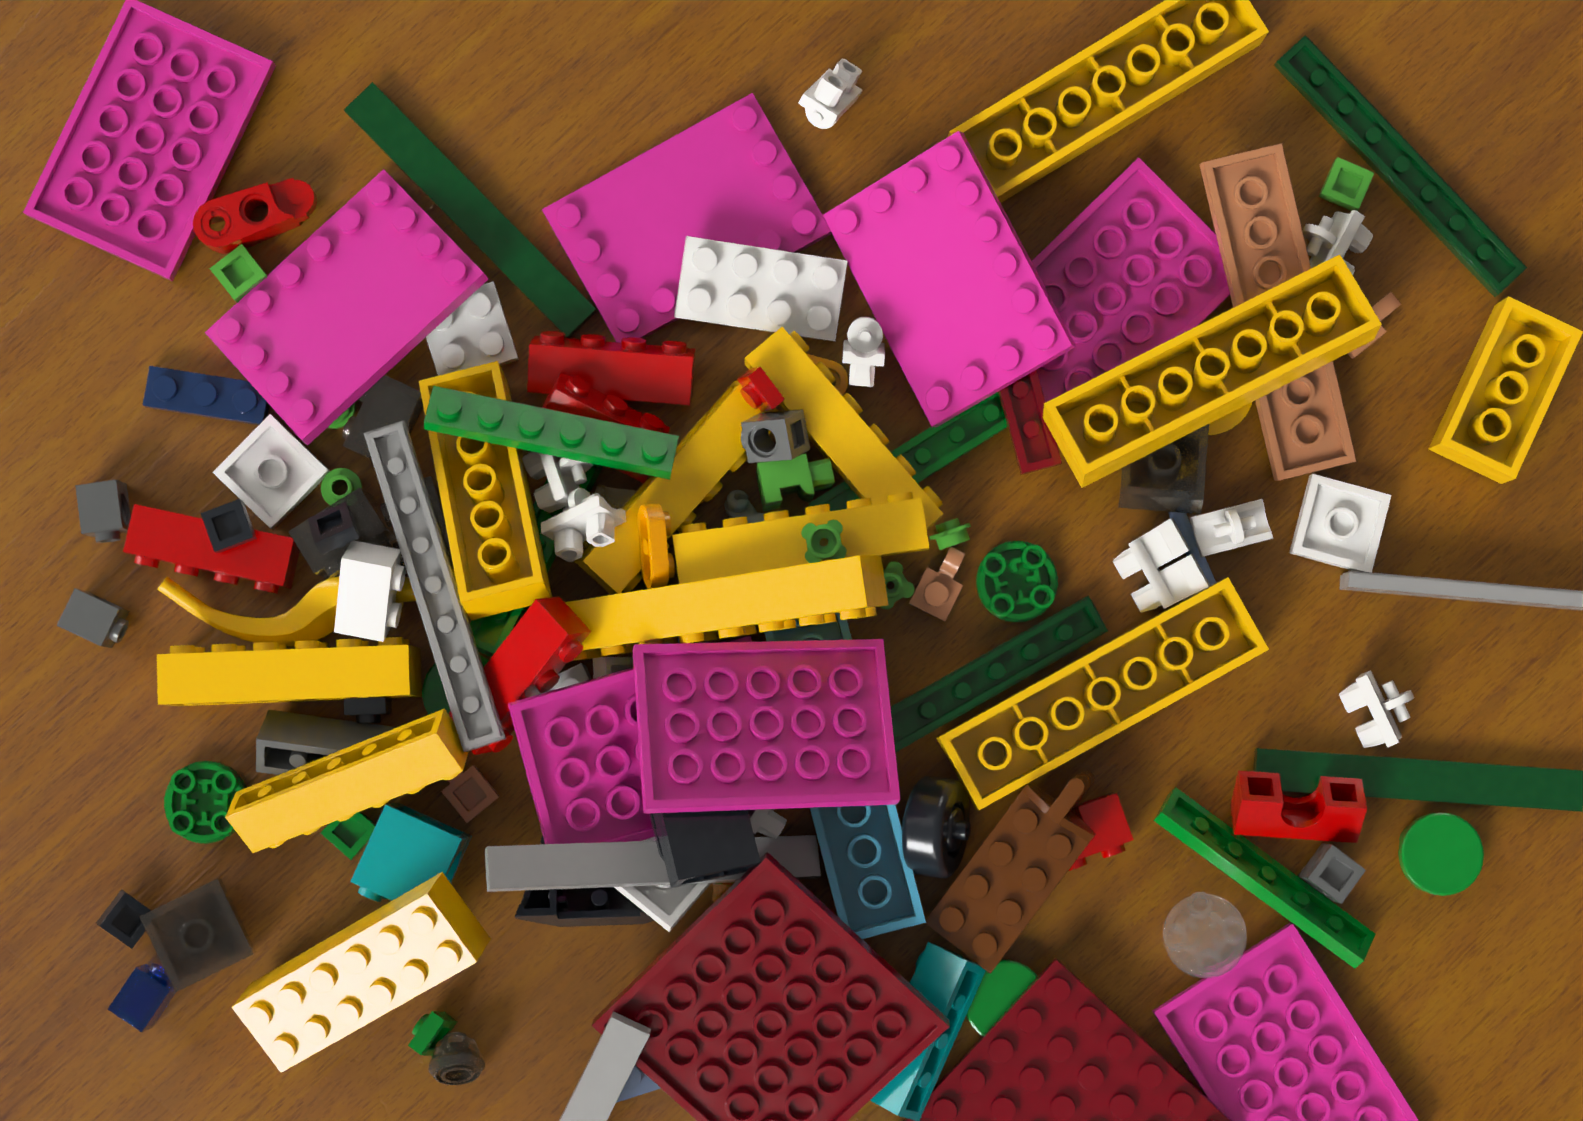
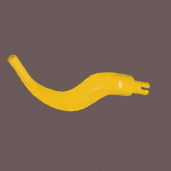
[157,576,416,646]

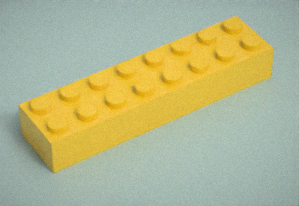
[948,0,1269,203]
[1043,254,1382,488]
[565,555,889,661]
[936,577,1269,810]

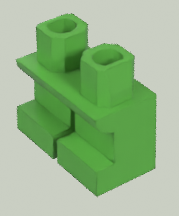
[755,454,835,512]

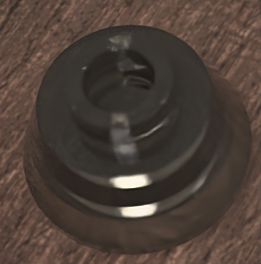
[428,1032,485,1085]

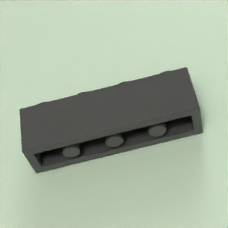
[256,710,422,794]

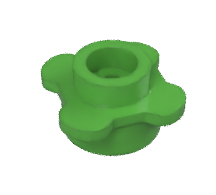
[929,518,971,550]
[801,520,847,563]
[881,561,915,610]

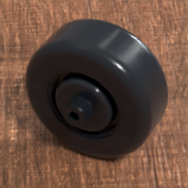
[902,776,971,878]

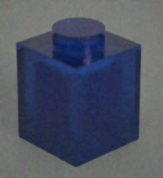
[108,963,180,1032]

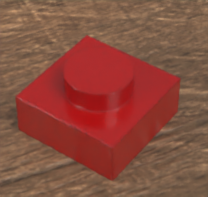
[737,367,785,412]

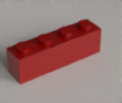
[527,331,696,405]
[123,504,302,594]
[448,596,591,755]

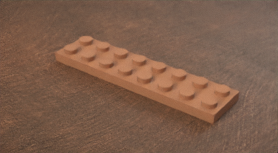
[1199,143,1356,481]

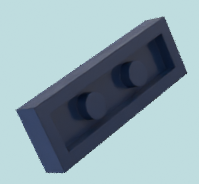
[143,366,269,425]

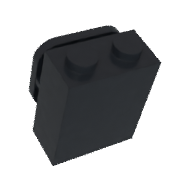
[650,810,761,888]

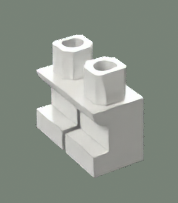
[1113,518,1210,613]

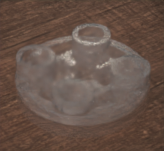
[1163,892,1247,978]

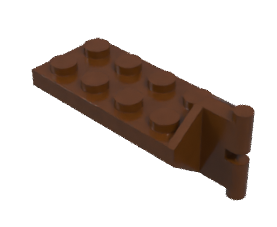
[926,771,1096,974]

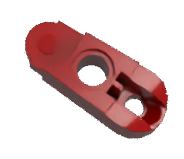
[193,178,317,254]

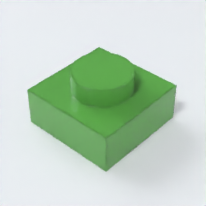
[1318,157,1374,211]
[209,244,268,302]

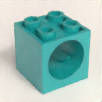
[350,803,472,902]

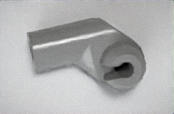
[724,490,765,523]

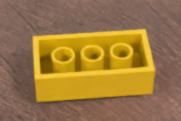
[1428,296,1583,484]

